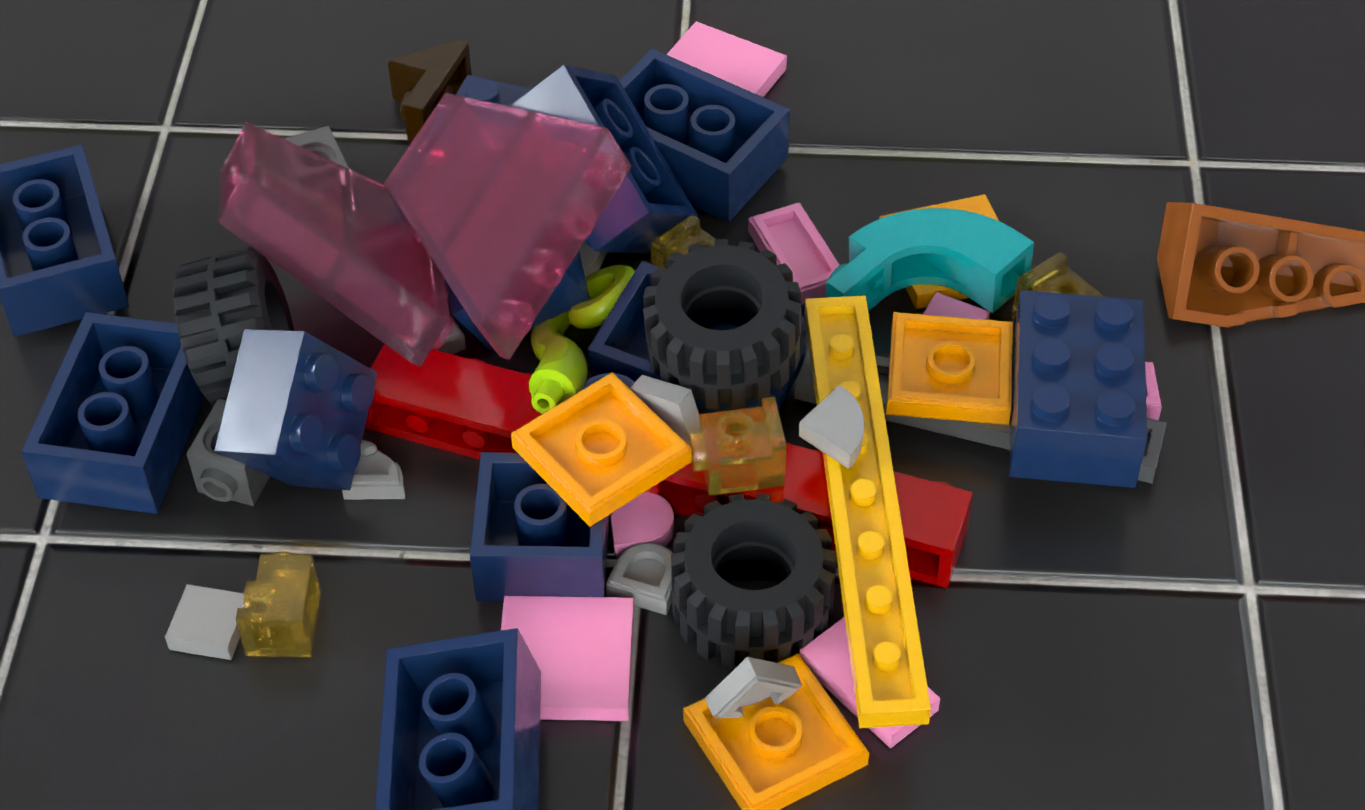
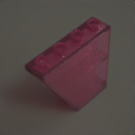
[384,93,632,360]
[219,122,453,366]

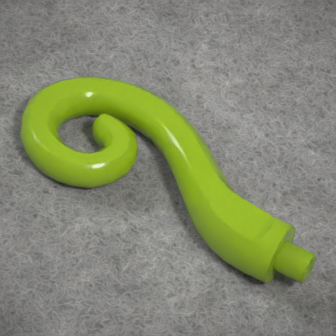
[529,265,635,414]

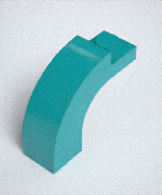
[826,208,1034,313]

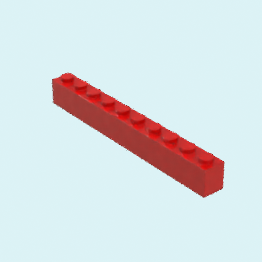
[365,338,973,588]

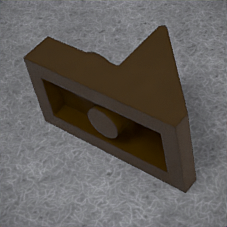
[388,39,472,149]

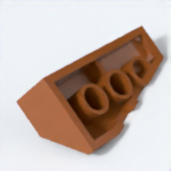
[1157,202,1365,328]

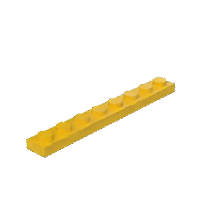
[804,296,931,728]

